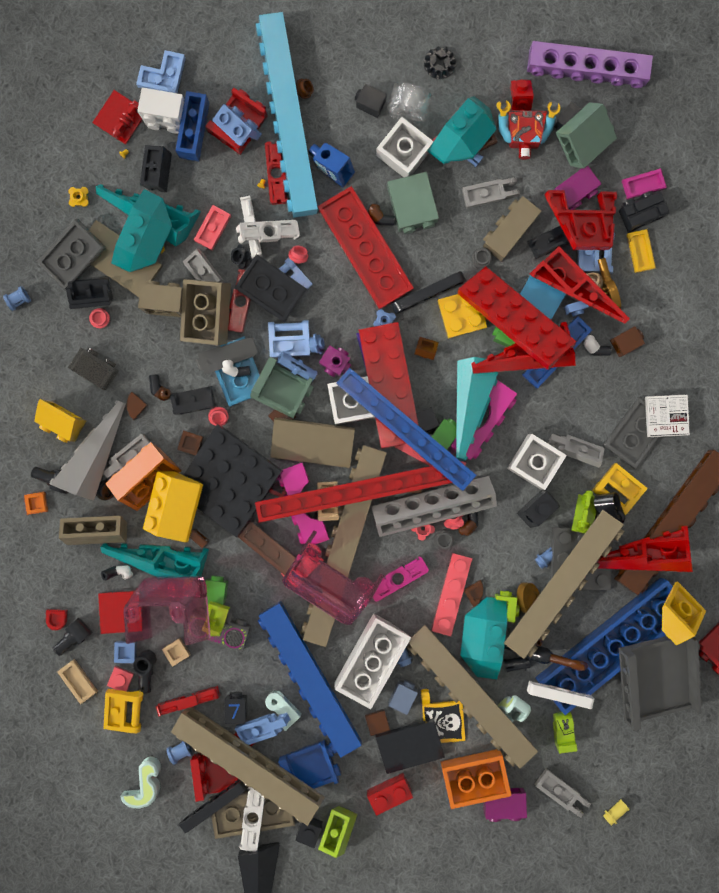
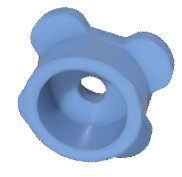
[373,309,396,327]
[309,334,325,355]

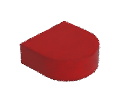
[46,609,68,630]

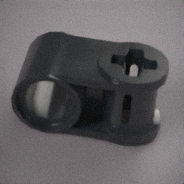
[594,492,626,524]

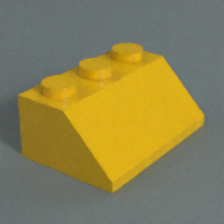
[143,471,203,542]

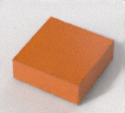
[24,492,48,515]

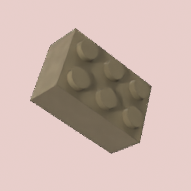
[180,279,231,345]

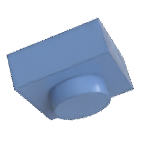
[564,301,589,317]
[114,641,137,663]

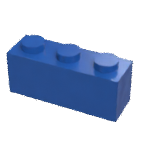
[175,91,210,162]

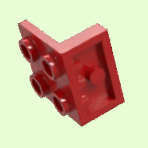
[190,753,238,802]

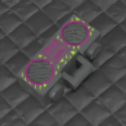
[184,607,251,652]

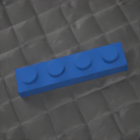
[522,316,592,389]

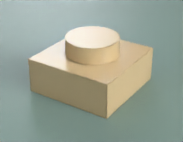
[162,638,191,667]

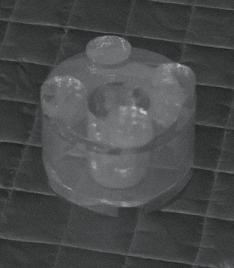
[387,83,432,126]

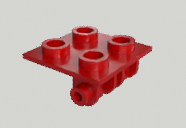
[92,90,142,145]

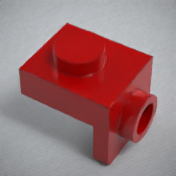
[510,80,534,111]

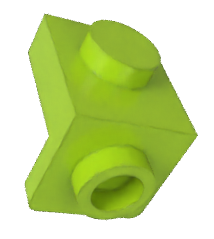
[494,591,520,622]
[200,601,230,637]

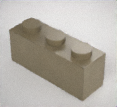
[483,196,541,262]
[59,516,128,545]

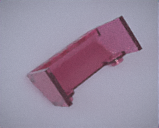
[282,531,384,625]
[124,576,211,645]

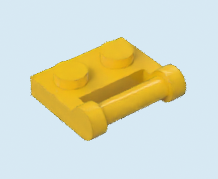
[592,463,648,515]
[103,689,143,733]

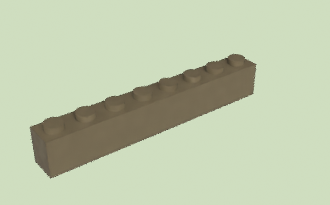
[504,510,625,659]
[407,625,538,769]
[171,707,325,826]

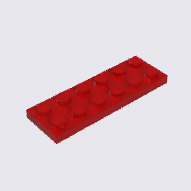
[317,186,414,310]
[457,266,577,370]
[359,322,419,449]

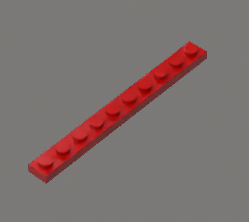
[255,466,452,523]

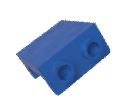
[278,740,341,789]

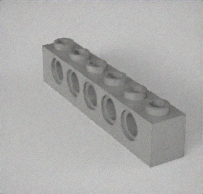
[371,476,497,537]

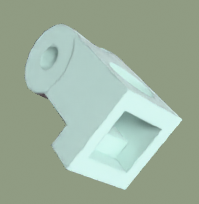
[265,690,302,731]

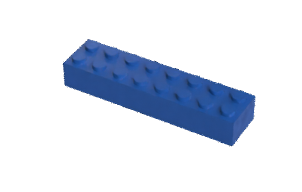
[535,578,673,715]

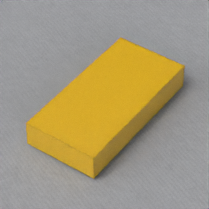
[626,229,656,273]

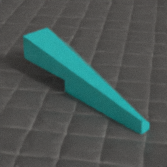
[96,184,201,246]
[456,357,498,461]
[100,543,209,592]

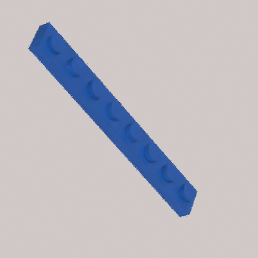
[336,368,476,491]

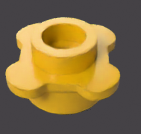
[68,187,89,207]

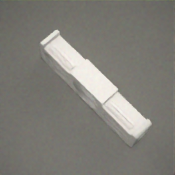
[240,196,263,259]
[236,220,300,244]
[527,681,594,709]
[239,787,265,852]

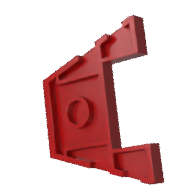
[545,190,617,250]

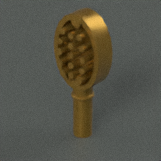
[597,258,621,309]
[517,582,540,614]

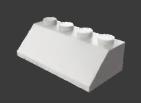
[334,613,411,709]

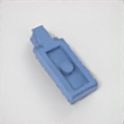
[235,713,291,745]

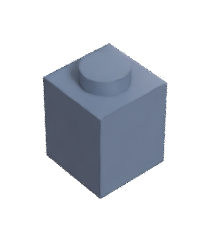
[388,680,418,715]

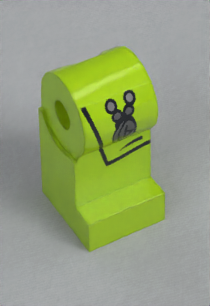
[553,712,577,754]

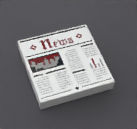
[645,395,690,437]

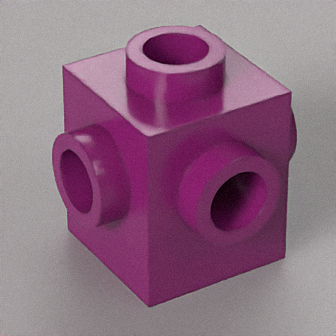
[319,345,351,377]

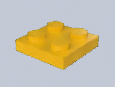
[437,294,487,339]

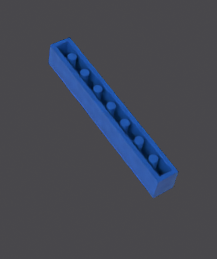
[258,601,362,758]

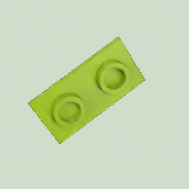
[571,491,596,533]

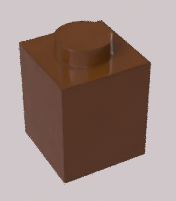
[610,326,645,357]

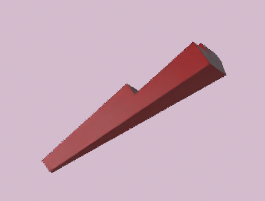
[529,246,630,324]
[471,322,576,374]
[597,526,693,572]

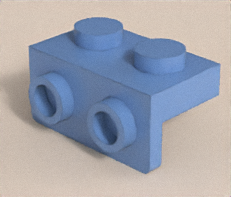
[213,104,262,146]

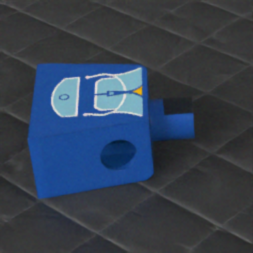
[308,143,355,188]

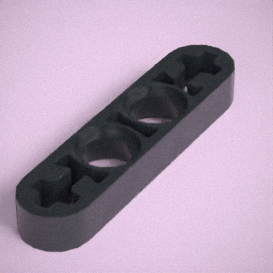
[391,271,466,314]
[179,779,248,833]

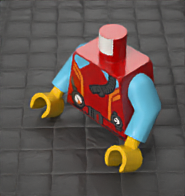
[497,100,560,160]

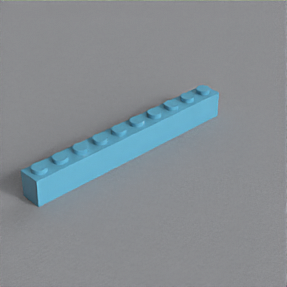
[256,12,318,218]

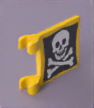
[421,689,465,743]

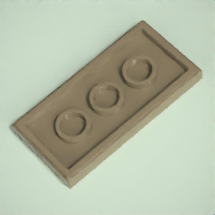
[89,220,163,297]
[270,418,355,468]
[209,791,295,839]

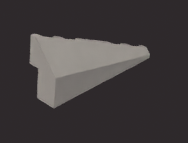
[49,400,126,501]

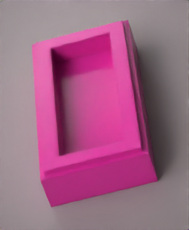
[622,168,667,200]

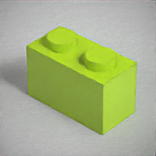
[318,806,358,858]

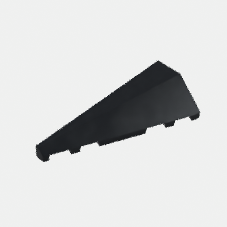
[238,842,280,893]

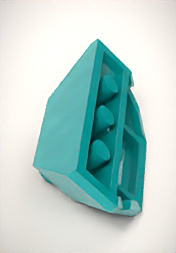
[428,96,497,164]
[111,189,172,272]
[460,597,507,679]

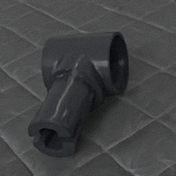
[31,466,68,494]
[53,618,93,656]
[133,650,157,693]

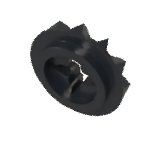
[424,46,456,79]

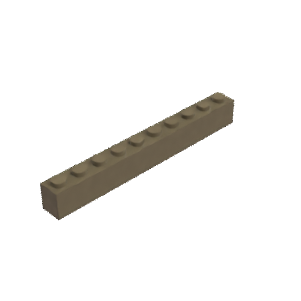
[301,445,387,647]

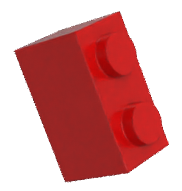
[367,773,413,816]

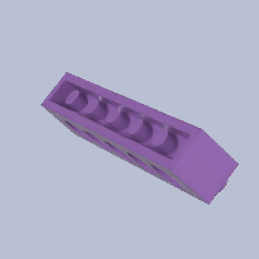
[527,41,653,88]

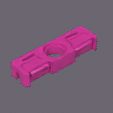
[368,556,429,602]

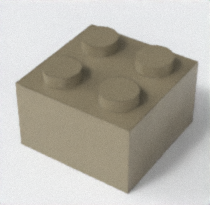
[138,281,183,317]

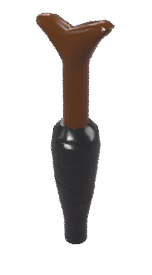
[504,645,588,671]

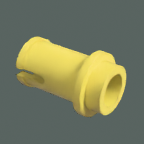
[603,799,630,826]

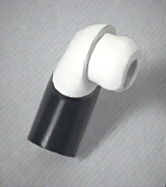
[584,335,611,356]
[222,360,251,378]
[101,565,133,581]

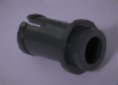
[504,657,531,673]

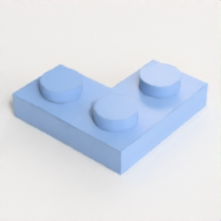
[136,50,186,93]

